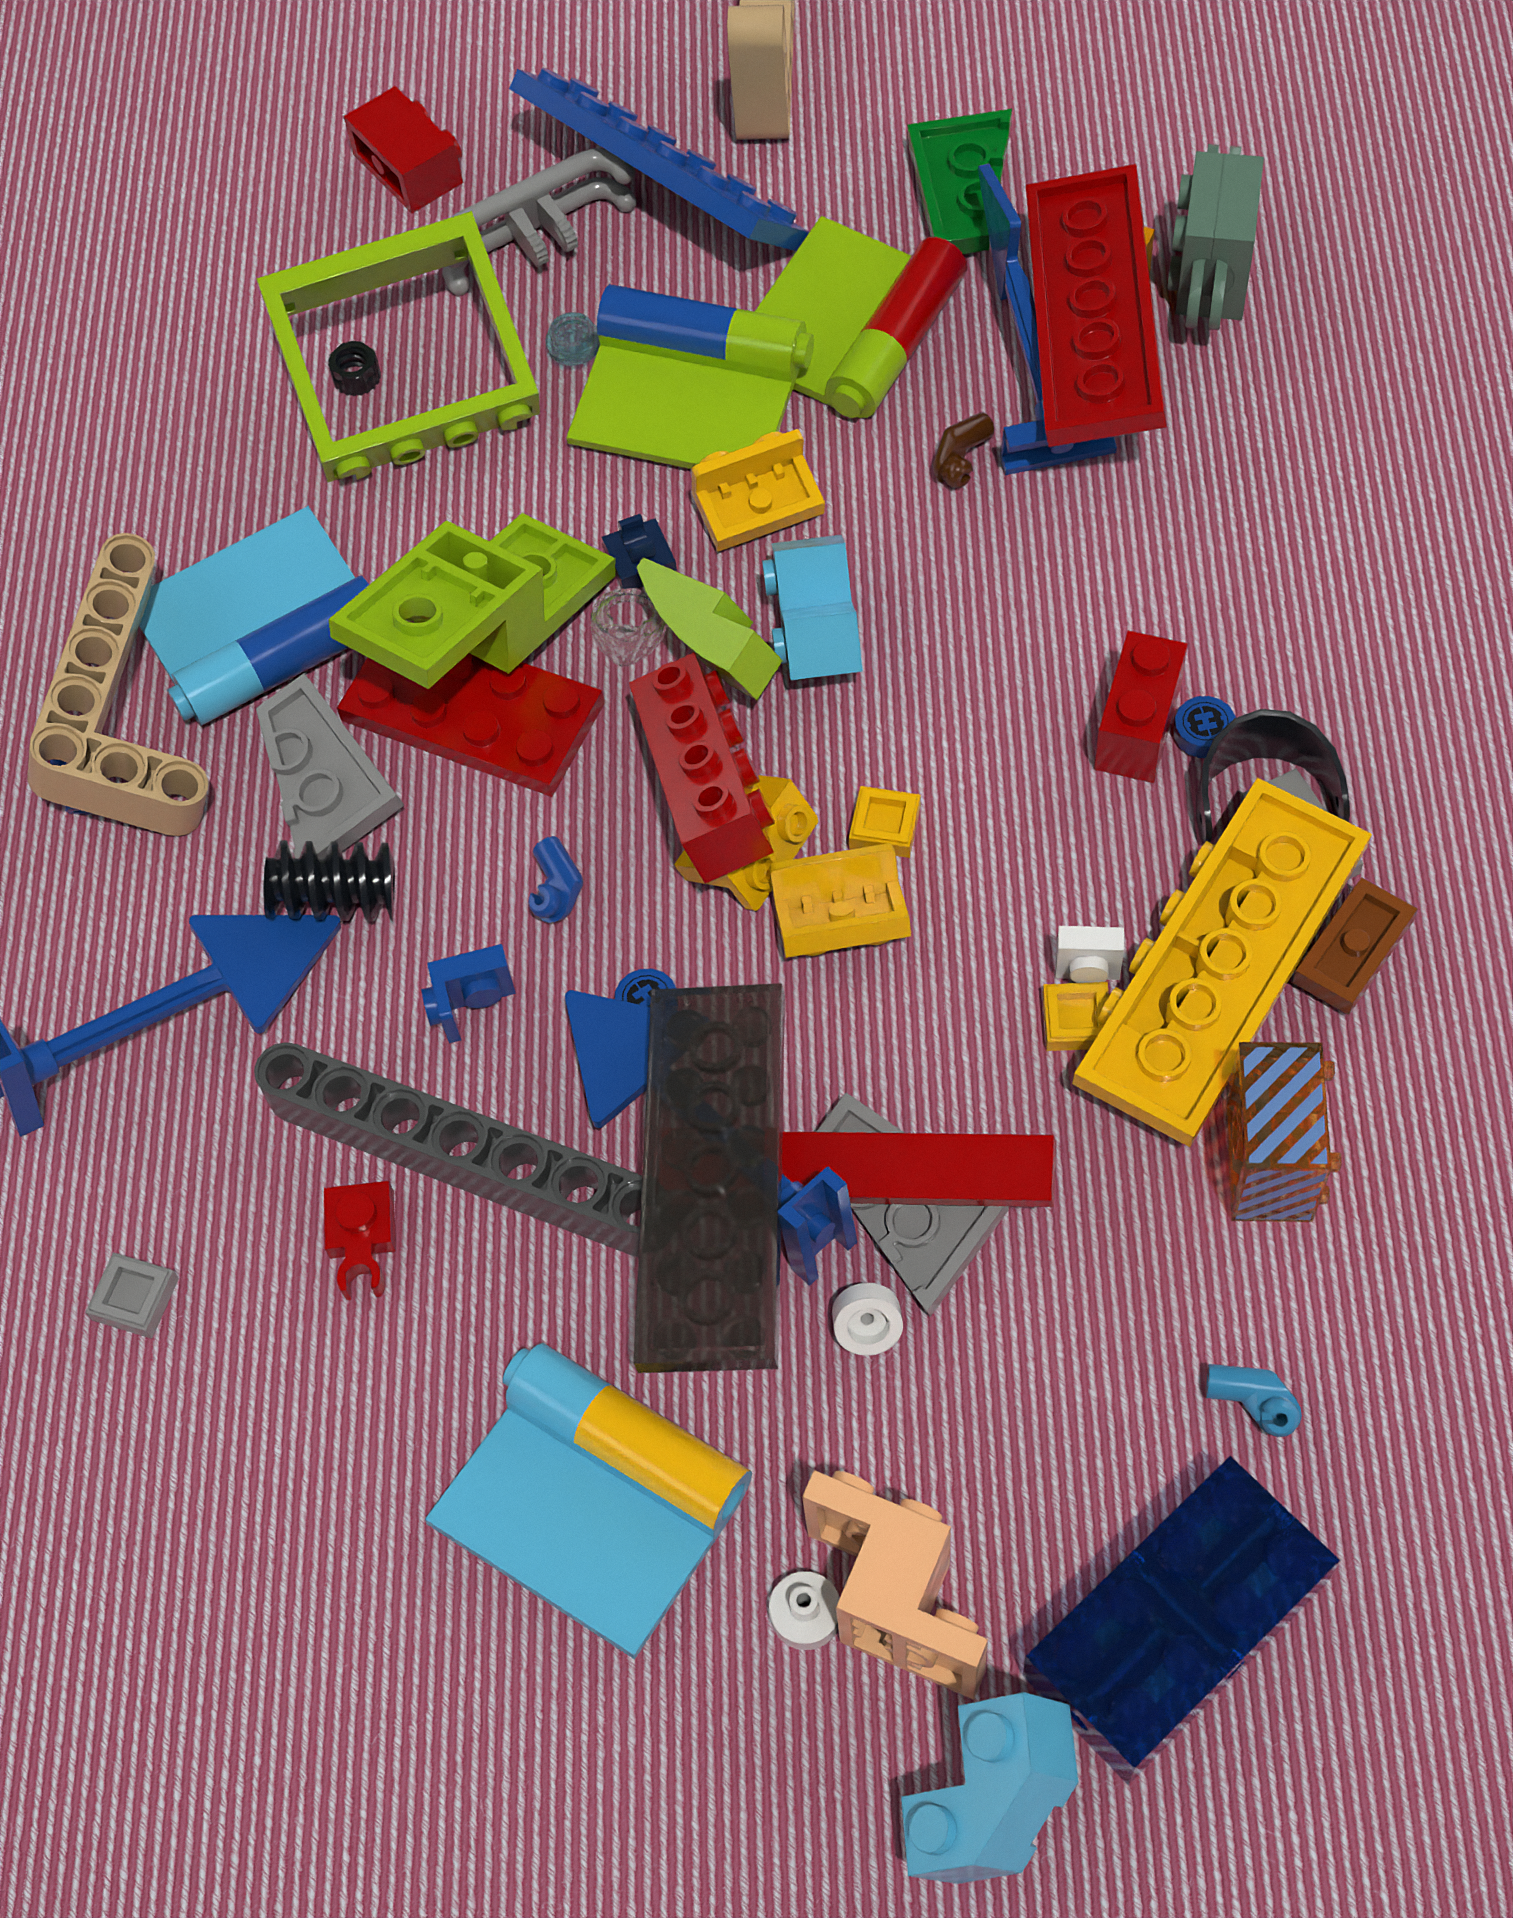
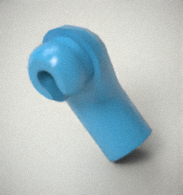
[1206,1364,1302,1437]

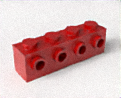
[629,652,775,884]

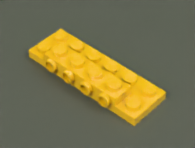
[1072,777,1372,1147]

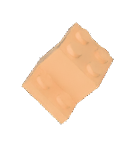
[802,1470,988,1700]

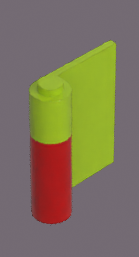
[754,215,968,418]

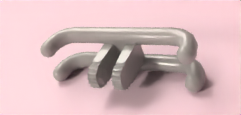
[442,148,637,296]

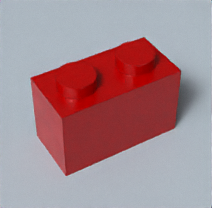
[343,86,463,214]
[1094,630,1188,783]

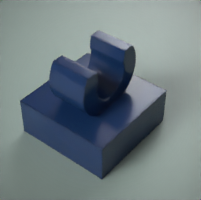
[602,514,677,594]

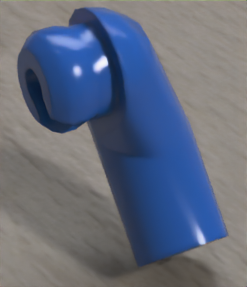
[528,836,583,923]

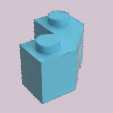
[762,535,863,680]
[901,1692,1079,1884]

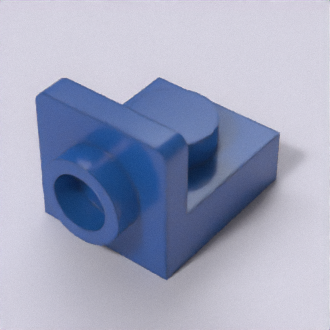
[421,944,516,1044]

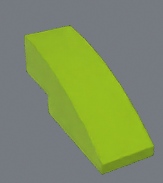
[637,558,783,700]

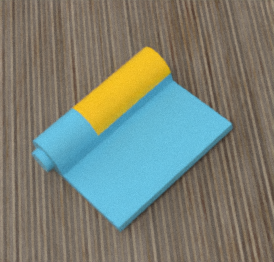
[425,1343,752,1660]

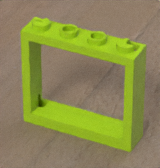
[256,211,540,482]

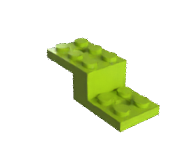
[328,513,616,689]

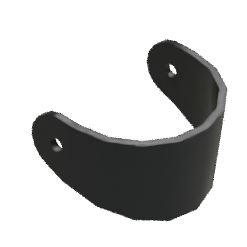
[1196,709,1350,843]

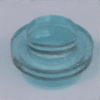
[545,312,600,366]

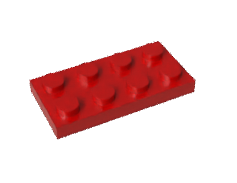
[337,653,605,797]

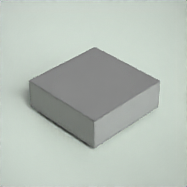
[85,1252,179,1339]

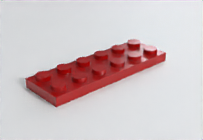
[1026,164,1167,447]

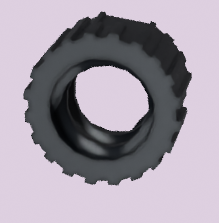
[328,341,381,396]

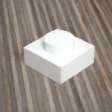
[1055,926,1124,983]

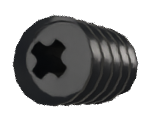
[263,840,395,921]

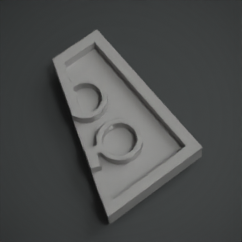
[256,673,404,859]
[816,1093,1009,1317]

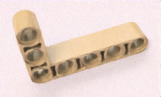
[727,0,795,140]
[27,533,208,836]

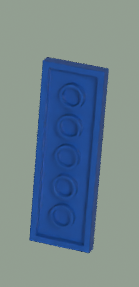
[509,68,809,251]

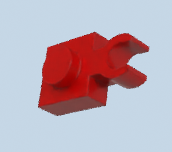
[324,1181,396,1301]

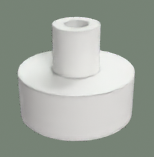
[832,1283,903,1356]
[769,1571,840,1650]

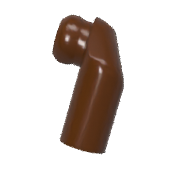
[932,412,995,489]

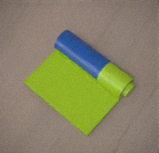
[566,284,814,469]

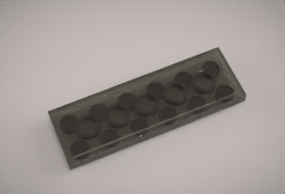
[633,983,785,1373]

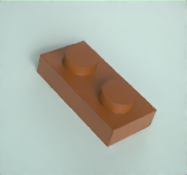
[1292,877,1418,1015]

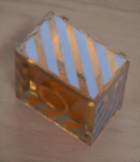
[1225,1042,1342,1222]

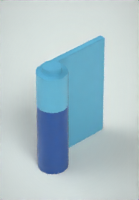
[139,506,369,726]

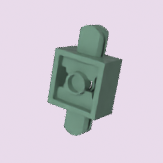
[1167,144,1264,330]

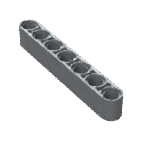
[254,1042,675,1258]

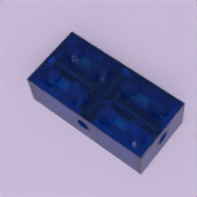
[1022,1456,1340,1785]

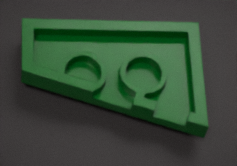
[907,108,1012,254]

